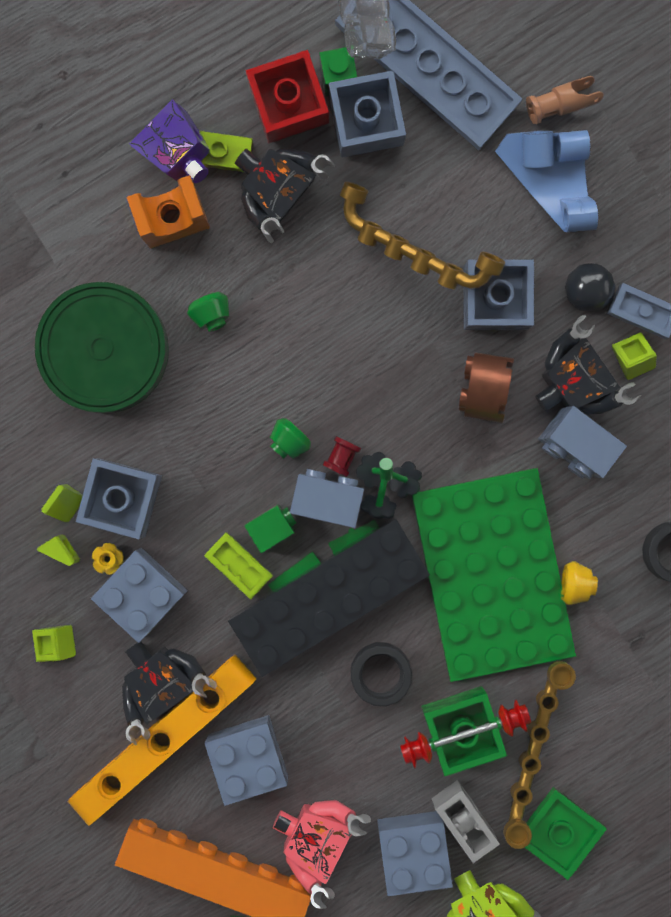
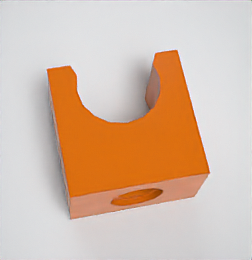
[127,175,210,249]

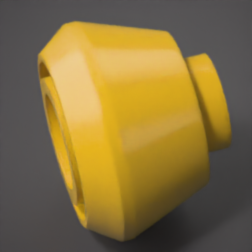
[561,561,598,605]

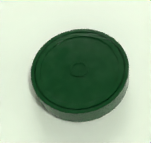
[35,282,169,413]

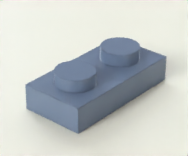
[607,283,671,339]

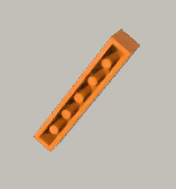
[115,819,311,917]

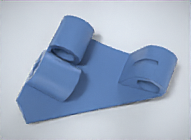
[495,130,598,232]

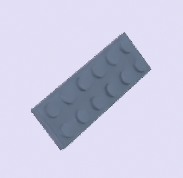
[335,0,523,150]

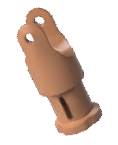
[526,76,604,124]

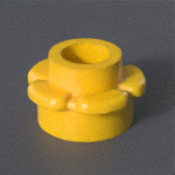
[92,543,124,575]

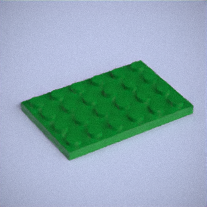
[412,468,576,682]

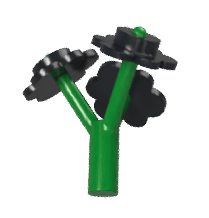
[356,452,422,519]

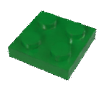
[525,787,607,880]

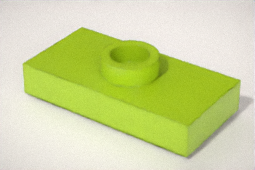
[199,131,253,172]
[204,532,273,599]

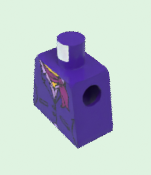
[129,99,210,183]

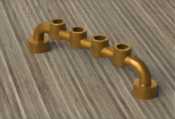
[340,182,505,290]
[503,661,576,849]

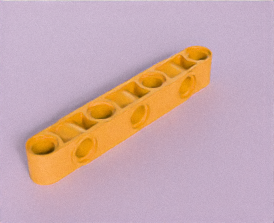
[67,654,257,826]

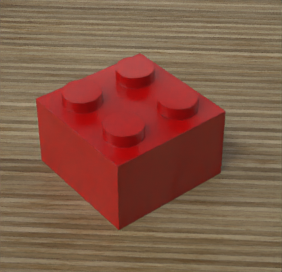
[245,50,329,143]

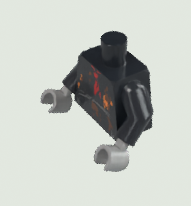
[234,148,335,243]
[535,315,641,415]
[122,641,217,745]

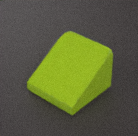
[612,332,657,380]
[41,484,83,522]
[37,534,80,566]
[32,625,76,662]

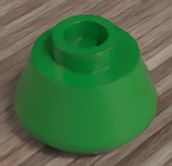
[187,292,229,332]
[270,418,311,459]

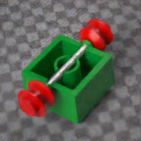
[400,686,531,776]

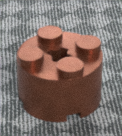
[459,353,514,423]

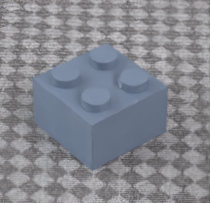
[329,70,406,158]
[463,260,534,330]
[538,406,627,479]
[76,458,162,539]
[290,469,364,528]
[91,548,188,643]
[205,715,288,806]
[377,811,453,896]

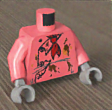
[273,800,371,909]

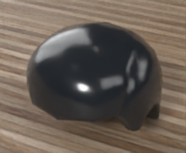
[565,263,616,312]

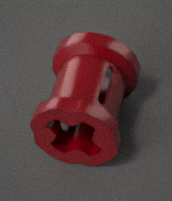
[323,436,362,477]

